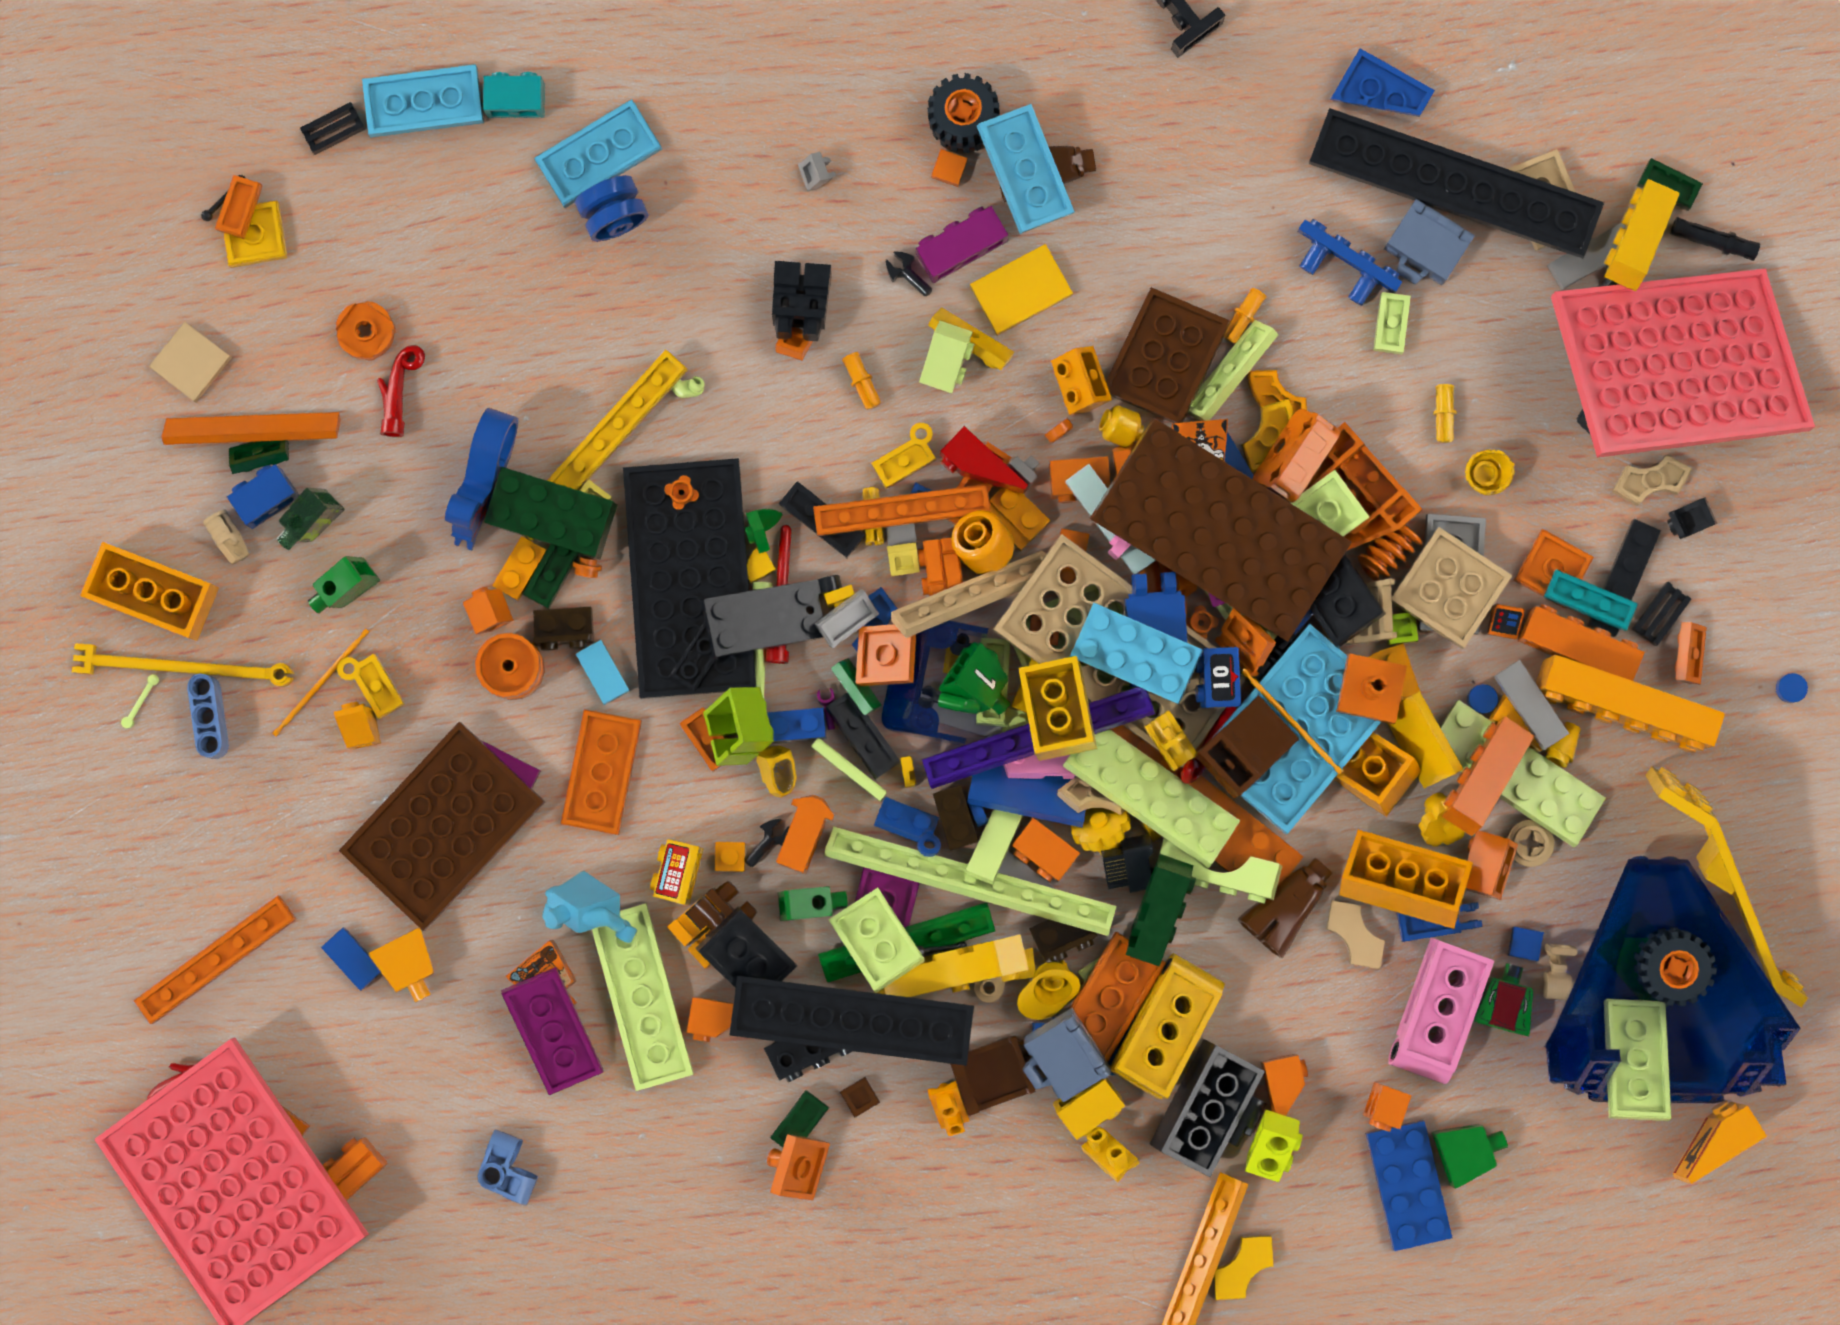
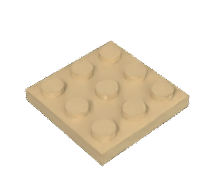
[1391,527,1512,649]

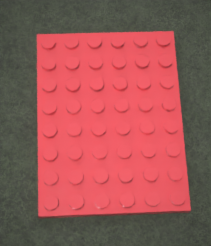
[1551,269,1815,458]
[94,1037,369,1325]

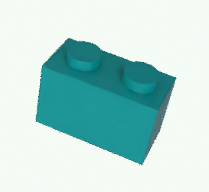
[483,72,545,118]

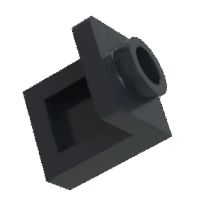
[1667,497,1718,539]

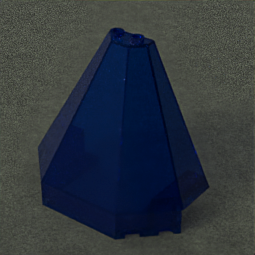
[1544,856,1801,1104]

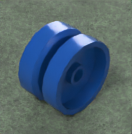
[574,175,649,242]

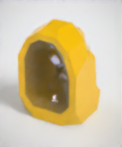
[756,745,797,798]

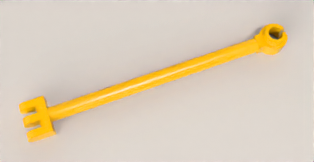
[71,643,294,687]

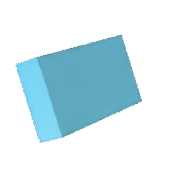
[576,640,630,705]

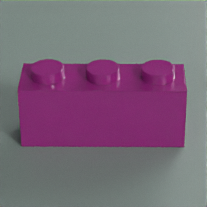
[916,206,1009,284]

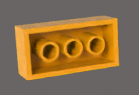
[80,542,219,641]

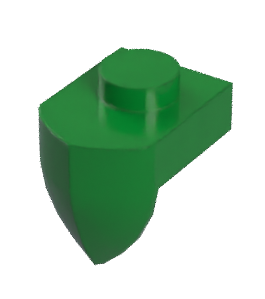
[745,509,783,554]

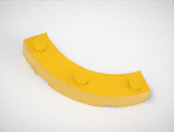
[874,934,1029,997]

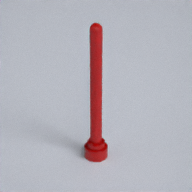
[765,525,792,664]

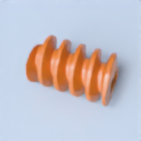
[1358,525,1423,581]

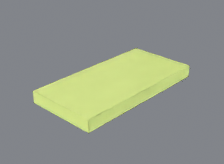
[1604,999,1671,1121]

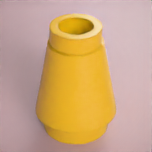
[1545,722,1581,768]

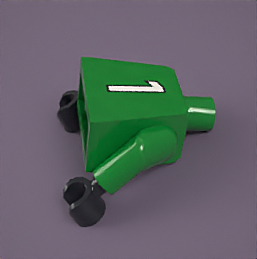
[918,633,1010,715]

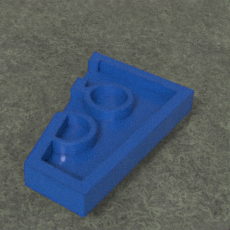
[1330,48,1435,117]

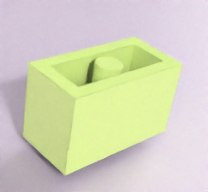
[919,321,975,393]

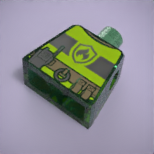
[276,487,345,550]

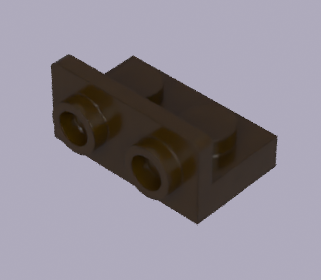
[533,606,594,651]
[1029,919,1098,962]

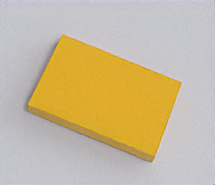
[970,244,1073,336]
[1387,691,1463,789]

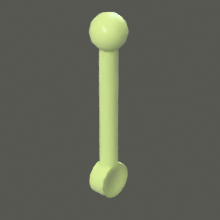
[121,674,159,729]

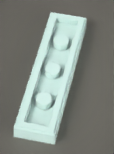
[1065,464,1156,574]

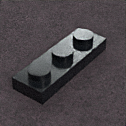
[779,481,865,559]
[825,692,901,780]

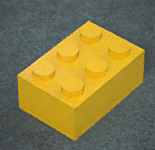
[1018,656,1097,761]

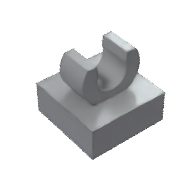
[798,152,836,191]
[1008,455,1040,489]

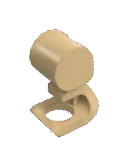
[1543,944,1577,1000]

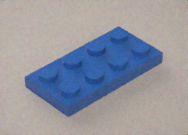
[1365,1120,1453,1251]

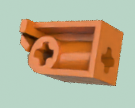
[776,794,835,875]

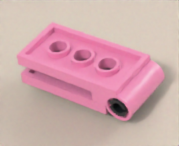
[1388,938,1494,1084]

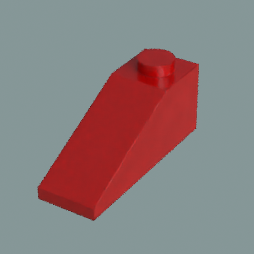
[940,426,1028,494]

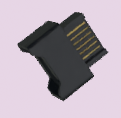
[1101,834,1154,893]

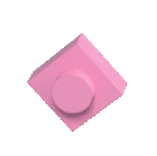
[1108,536,1131,560]

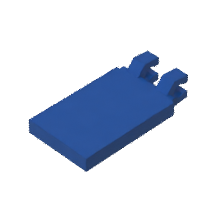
[1124,572,1190,687]

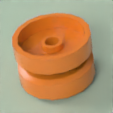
[475,633,545,700]

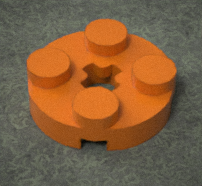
[336,301,396,361]

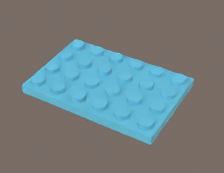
[1196,624,1381,835]

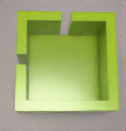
[703,687,774,766]

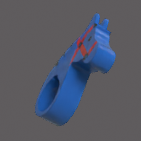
[445,408,518,551]

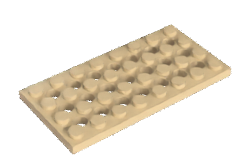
[992,534,1247,768]

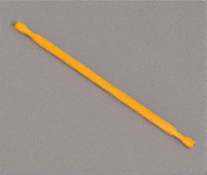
[272,628,370,737]
[1241,668,1343,774]

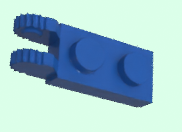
[1396,902,1483,942]

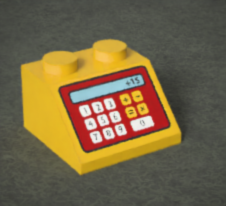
[650,839,704,905]

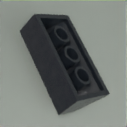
[1150,1039,1265,1177]

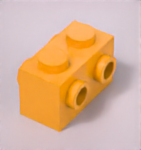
[1051,346,1112,415]

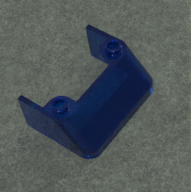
[881,620,989,746]

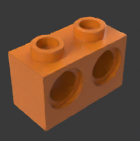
[1363,1082,1412,1132]

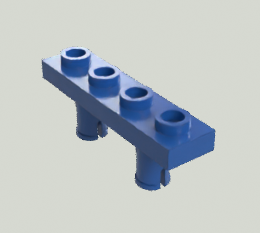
[1298,219,1402,306]

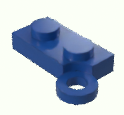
[874,797,941,857]

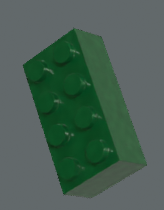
[484,467,618,560]

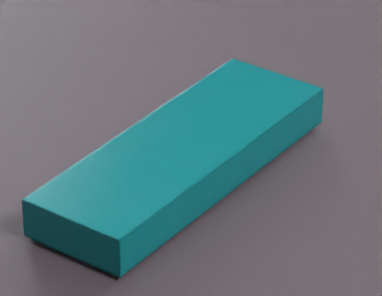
[1543,570,1638,632]

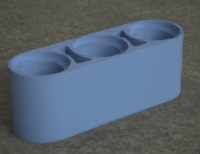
[187,674,229,759]

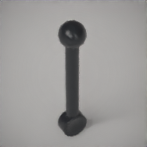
[201,175,245,221]
[916,941,967,956]

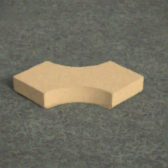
[1612,455,1692,506]
[1057,776,1126,815]
[1326,900,1385,969]

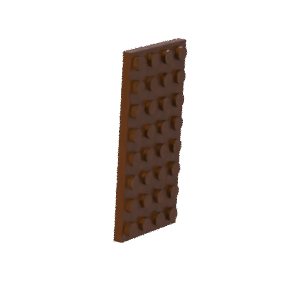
[1090,417,1352,642]

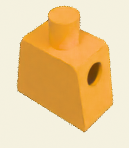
[368,927,434,1003]

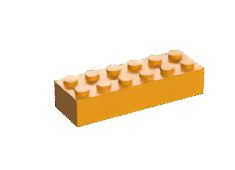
[1536,654,1725,753]

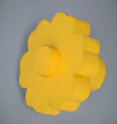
[1418,793,1465,847]
[1071,808,1131,854]

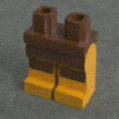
[667,881,758,969]

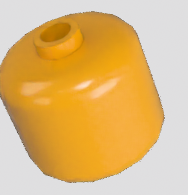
[951,510,1015,574]

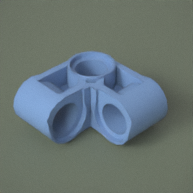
[477,1129,538,1205]

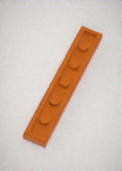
[161,412,341,445]
[813,484,991,536]
[134,895,296,1024]

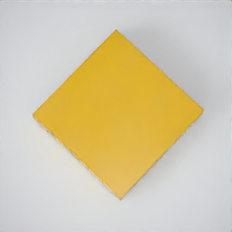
[220,200,287,268]

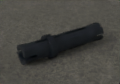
[1670,217,1760,261]

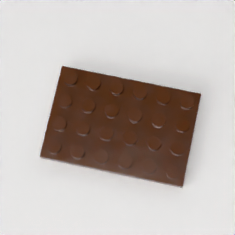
[339,722,545,931]

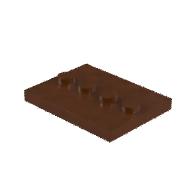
[1106,287,1230,423]

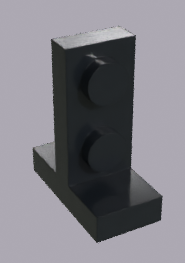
[1156,0,1226,58]

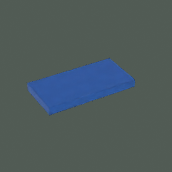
[967,765,1086,828]

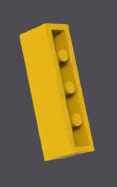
[1604,179,1680,291]

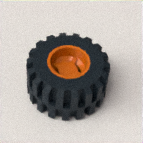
[927,73,1000,153]
[1634,927,1717,1006]

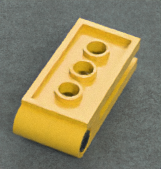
[1110,953,1225,1099]

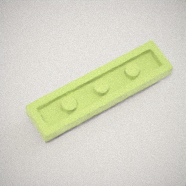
[1188,320,1278,421]

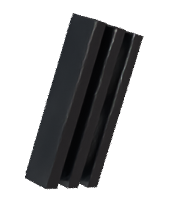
[300,102,365,155]
[1632,582,1691,646]

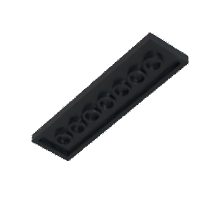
[729,976,974,1066]

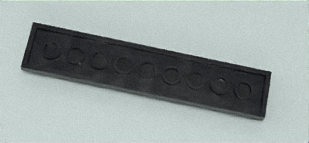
[1309,108,1605,259]

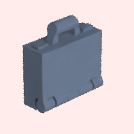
[1384,199,1475,285]
[1022,1008,1111,1102]

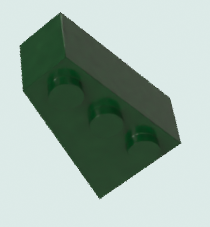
[1126,854,1196,967]

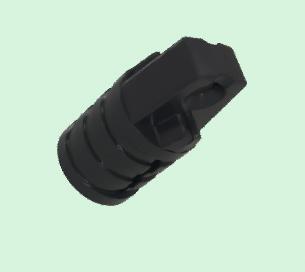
[1228,1096,1267,1147]

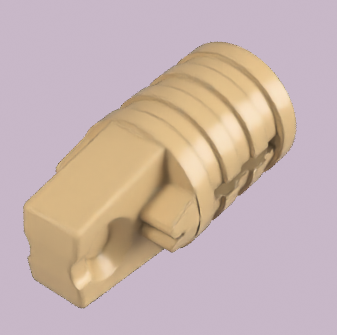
[203,509,249,564]

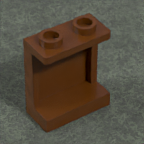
[950,1035,1036,1116]

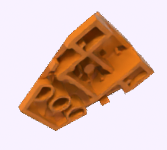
[1303,422,1423,551]

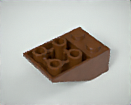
[1194,695,1299,799]

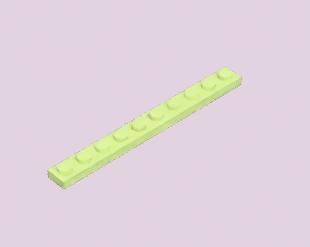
[824,826,1117,936]

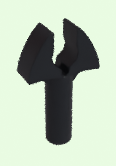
[886,251,932,297]
[745,819,789,867]

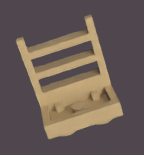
[1322,579,1397,645]

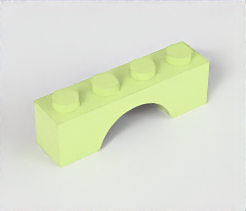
[1160,838,1282,904]

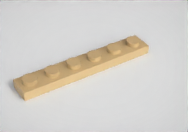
[891,550,1046,638]

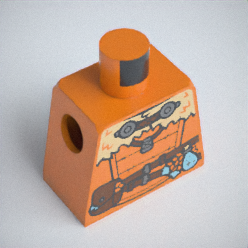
[506,940,577,1005]

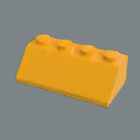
[1339,829,1473,929]

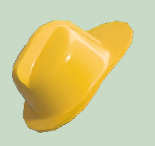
[1017,960,1081,1020]

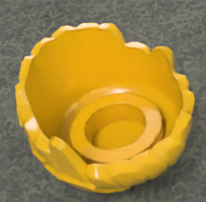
[1465,449,1515,495]

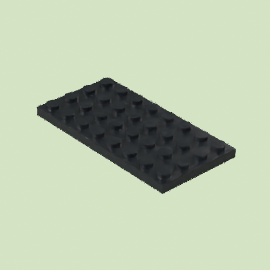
[623,458,756,699]

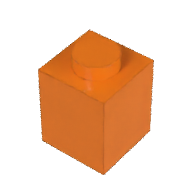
[463,586,514,634]

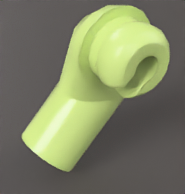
[671,376,705,398]

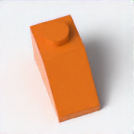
[686,997,734,1042]
[1260,1054,1308,1116]

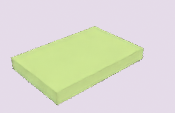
[828,888,925,993]

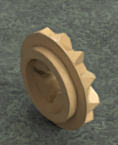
[1507,820,1554,867]

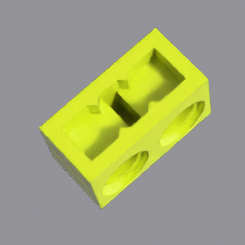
[1245,1110,1303,1182]

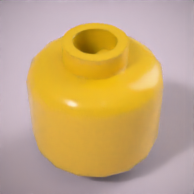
[1099,405,1144,447]

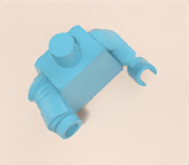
[542,871,637,943]

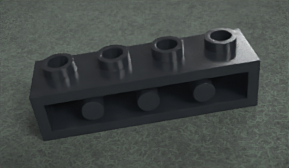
[764,1042,853,1082]

